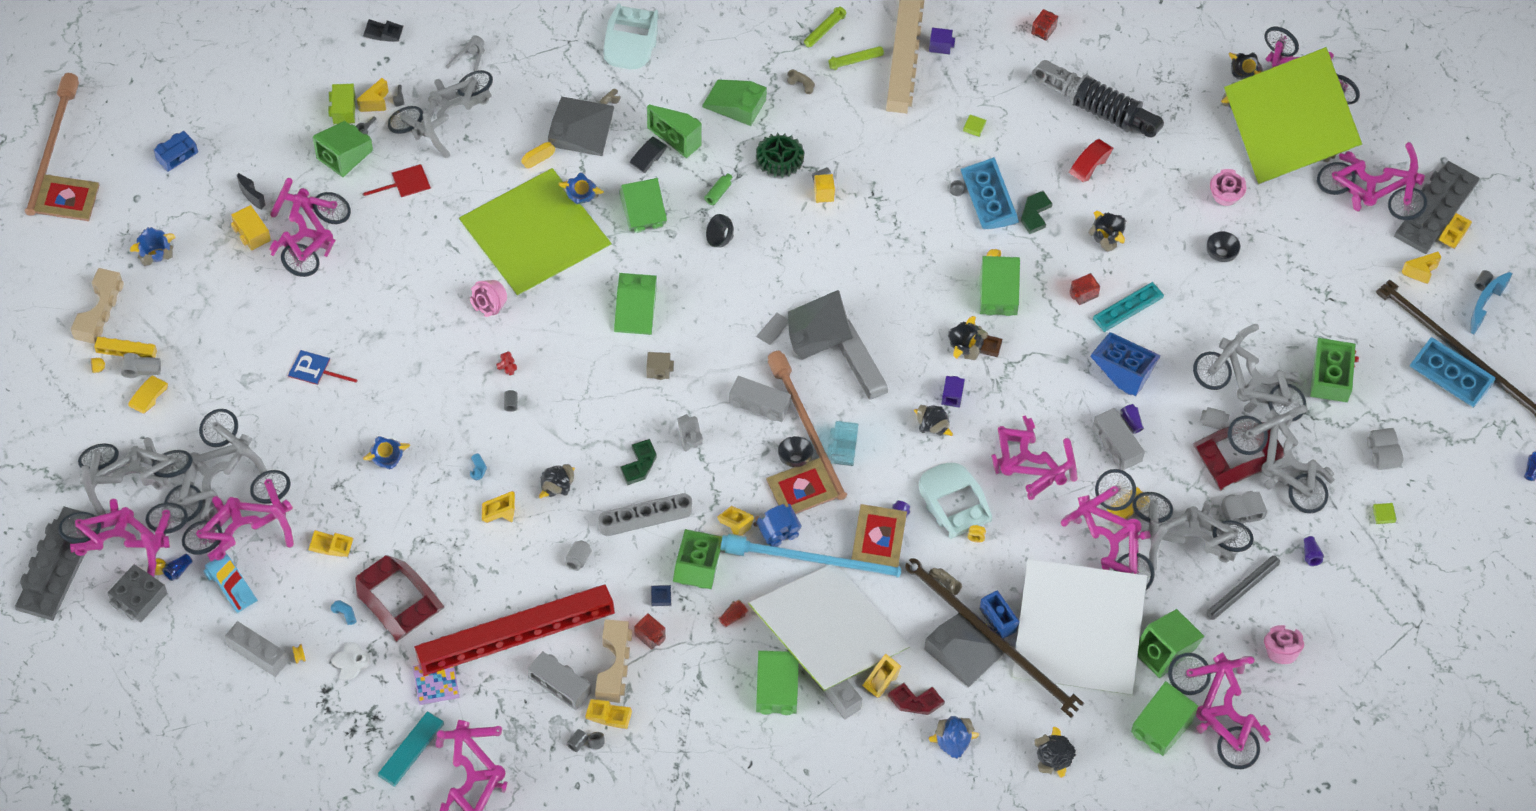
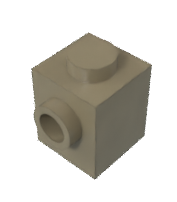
[646,352,674,380]

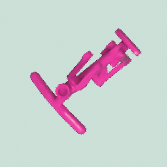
[991,415,1078,500]
[435,720,508,811]

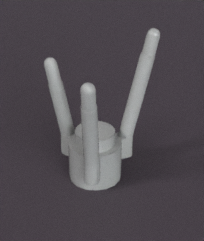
[446,35,485,71]

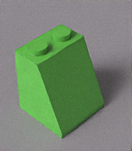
[313,121,373,177]
[619,178,667,233]
[979,256,1020,316]
[1137,609,1205,678]
[756,650,799,715]
[1131,681,1198,756]

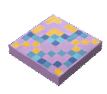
[413,665,460,705]

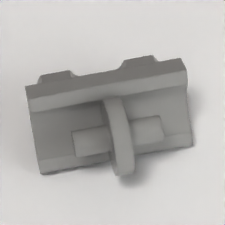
[677,414,703,452]

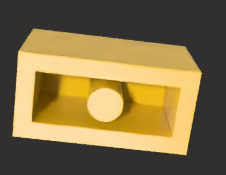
[231,205,271,251]

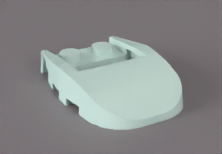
[603,3,659,69]
[919,463,992,539]

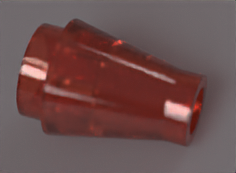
[718,599,749,628]

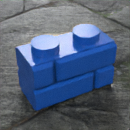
[153,130,198,172]
[979,590,1019,639]

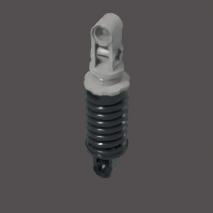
[1032,60,1164,138]

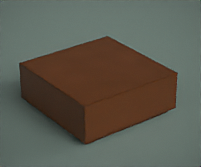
[980,335,1003,357]

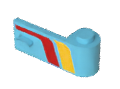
[203,553,258,613]

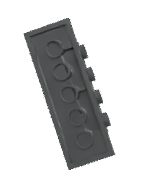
[1394,161,1480,254]
[15,506,97,621]

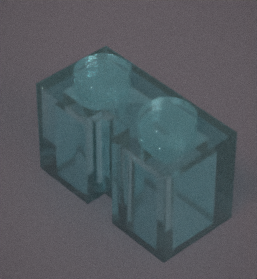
[827,421,859,466]

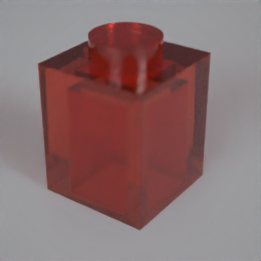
[1031,9,1059,41]
[1069,273,1101,305]
[634,613,666,649]

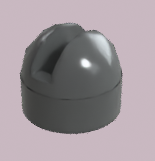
[950,180,965,196]
[588,732,605,750]

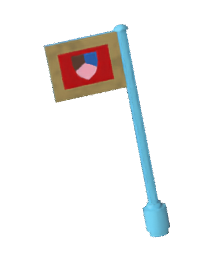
[721,504,907,578]

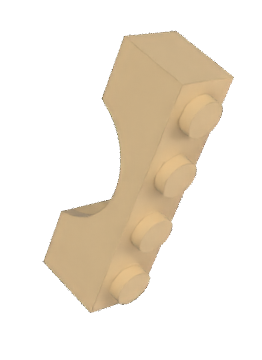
[71,268,124,344]
[595,619,633,703]

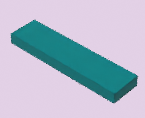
[1093,282,1164,332]
[378,711,444,787]

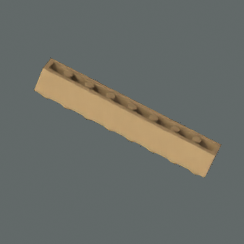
[886,0,925,114]

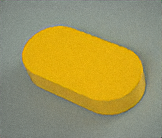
[521,142,555,168]

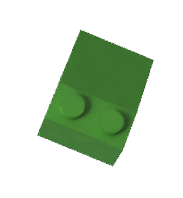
[702,79,767,126]
[647,104,702,158]
[614,273,657,335]
[1310,338,1356,403]
[673,529,723,589]

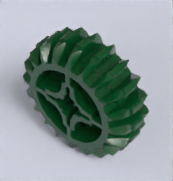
[755,132,805,178]

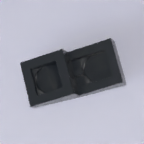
[363,19,404,42]
[630,136,668,173]
[237,173,266,210]

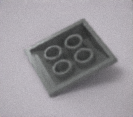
[548,96,614,156]
[788,290,853,360]
[924,613,1004,687]

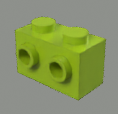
[328,83,356,124]

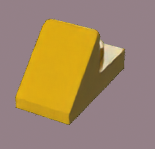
[357,78,389,112]
[1402,251,1442,284]
[482,491,515,523]
[717,506,754,536]
[862,654,902,698]

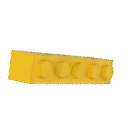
[94,337,157,358]

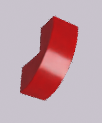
[1068,139,1114,182]

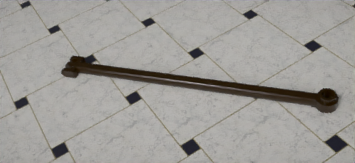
[1376,280,1536,416]
[905,558,1084,718]

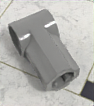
[121,353,161,378]

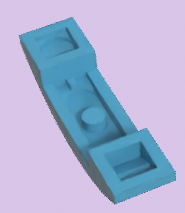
[1470,272,1513,334]

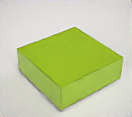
[963,114,987,137]
[1372,503,1397,524]

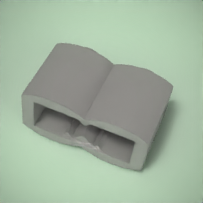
[1367,428,1403,470]
[1221,491,1267,526]

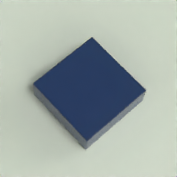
[651,585,671,607]

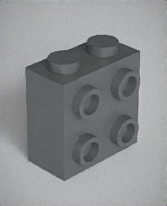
[107,564,168,622]

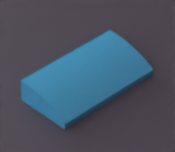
[960,157,1019,229]
[1409,337,1495,408]

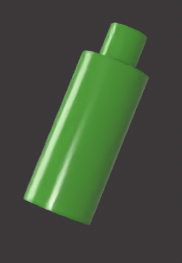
[704,173,733,205]

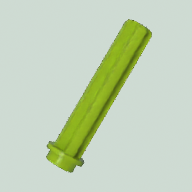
[804,6,846,48]
[828,46,884,70]

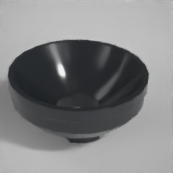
[706,214,734,248]
[1206,231,1241,262]
[778,436,813,467]

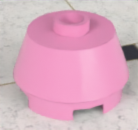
[1210,169,1246,206]
[470,280,507,317]
[1264,625,1304,664]

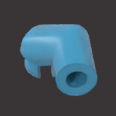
[470,453,487,480]
[331,600,357,625]

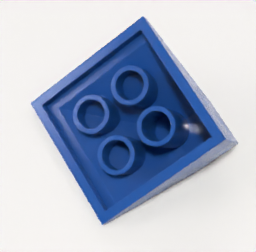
[1090,332,1161,396]

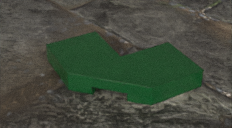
[1021,191,1053,234]
[620,439,657,485]

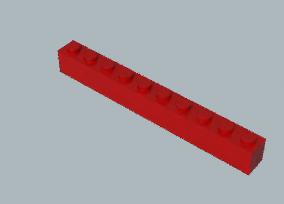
[414,584,615,676]

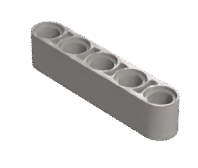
[838,319,888,400]
[599,493,692,536]

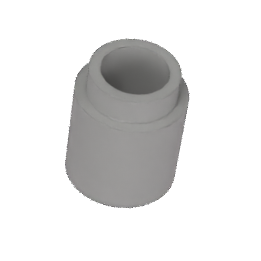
[1200,407,1229,430]
[565,540,592,571]

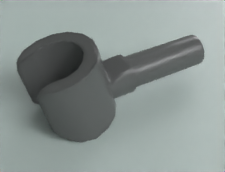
[393,85,405,107]
[356,116,377,134]

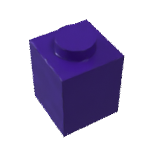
[929,27,956,55]
[941,376,965,408]

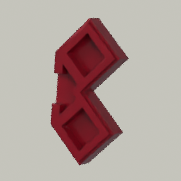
[888,683,945,715]

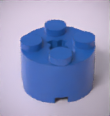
[756,504,802,547]

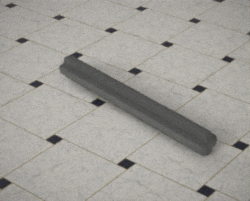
[1206,555,1280,620]

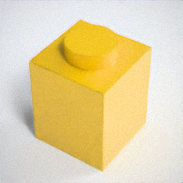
[814,174,835,203]

